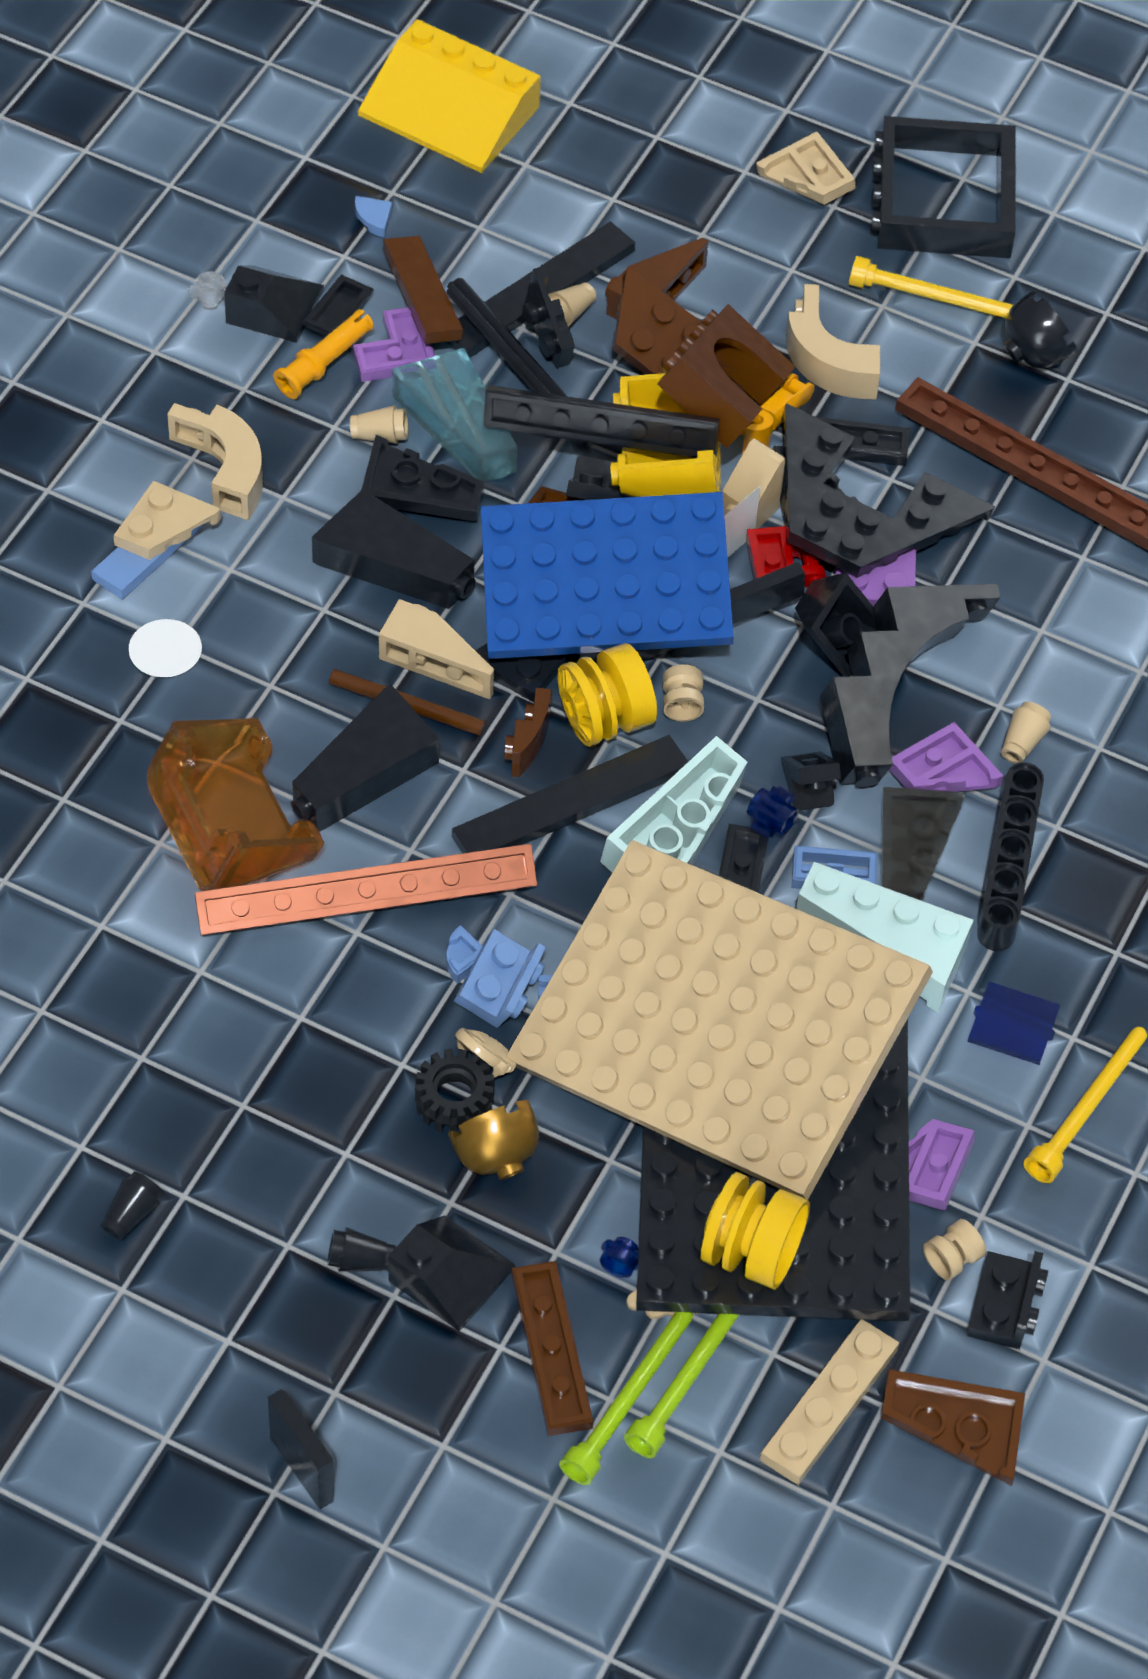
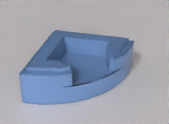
[355,196,392,238]
[446,925,482,984]

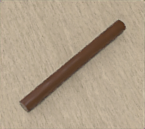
[329,669,486,736]

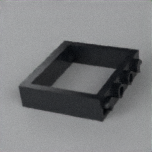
[871,116,1016,259]

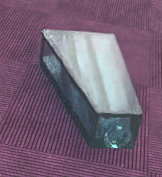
[392,348,517,482]

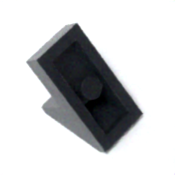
[781,751,841,811]

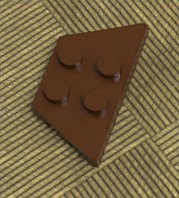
[611,266,701,375]

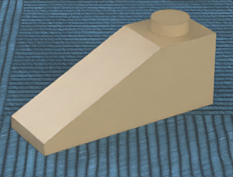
[379,599,494,699]

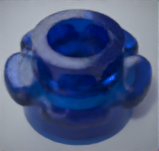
[600,1237,639,1278]

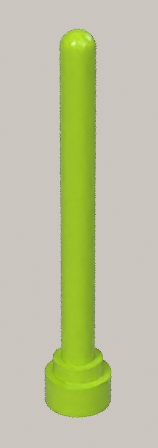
[559,1312,693,1485]
[624,1314,739,1458]

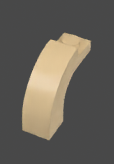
[785,284,880,400]
[167,403,263,521]

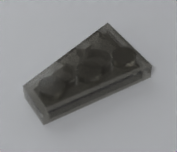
[881,787,966,901]

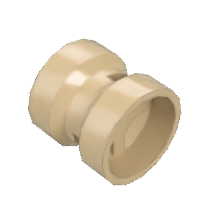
[663,665,704,721]
[923,1219,986,1281]

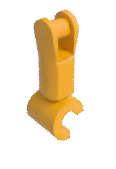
[741,373,815,453]

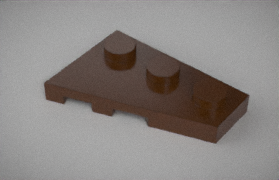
[881,1369,1026,1486]

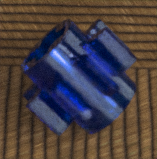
[747,786,799,838]

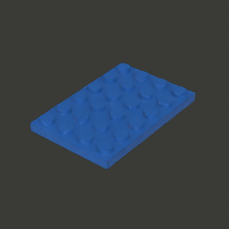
[481,492,734,659]

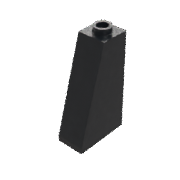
[312,489,476,609]
[291,685,439,833]

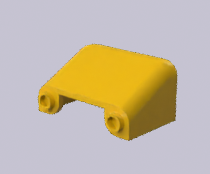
[611,373,721,497]

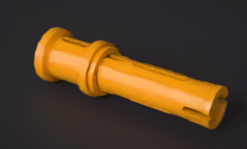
[273,309,374,399]

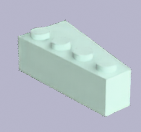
[600,736,748,873]
[797,862,974,1013]

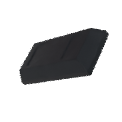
[302,274,374,338]

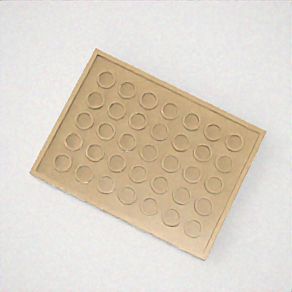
[506,840,933,1199]

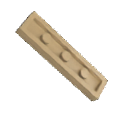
[760,1319,899,1486]

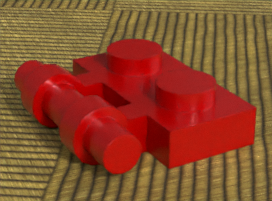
[746,526,826,588]

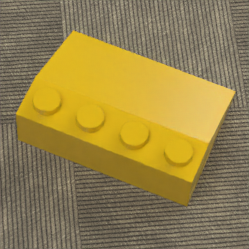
[358,19,541,173]

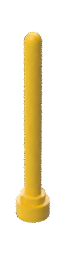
[849,256,1013,318]
[1023,1027,1147,1184]

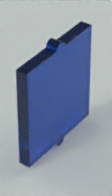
[968,982,1060,1065]

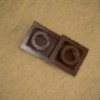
[504,688,552,777]

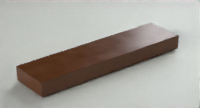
[382,235,463,344]
[511,1261,594,1436]

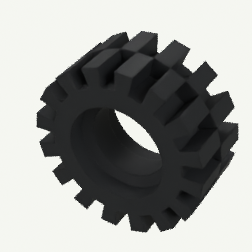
[415,1049,494,1133]

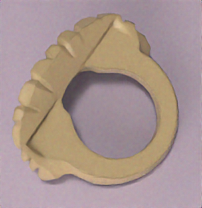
[455,1028,516,1078]

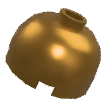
[448,1100,539,1180]

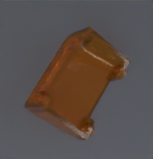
[147,718,324,892]

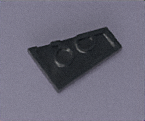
[361,435,484,522]

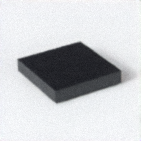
[268,1389,334,1510]

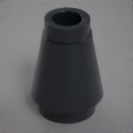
[100,1171,163,1241]
[327,1227,396,1272]

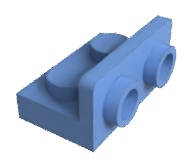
[454,929,546,1028]

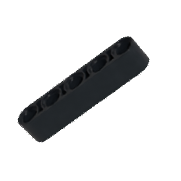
[977,762,1044,951]

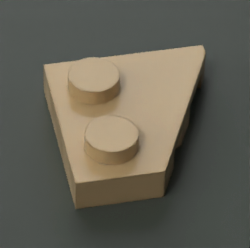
[756,132,856,205]
[114,481,221,560]

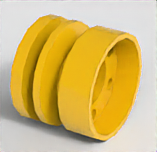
[557,643,657,747]
[701,1172,810,1290]

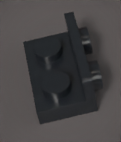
[566,455,631,500]
[967,1251,1049,1350]

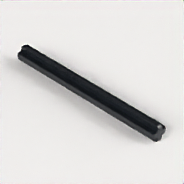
[447,277,589,445]

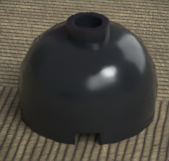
[1004,291,1076,369]

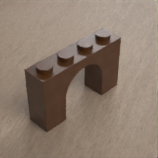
[657,304,796,449]

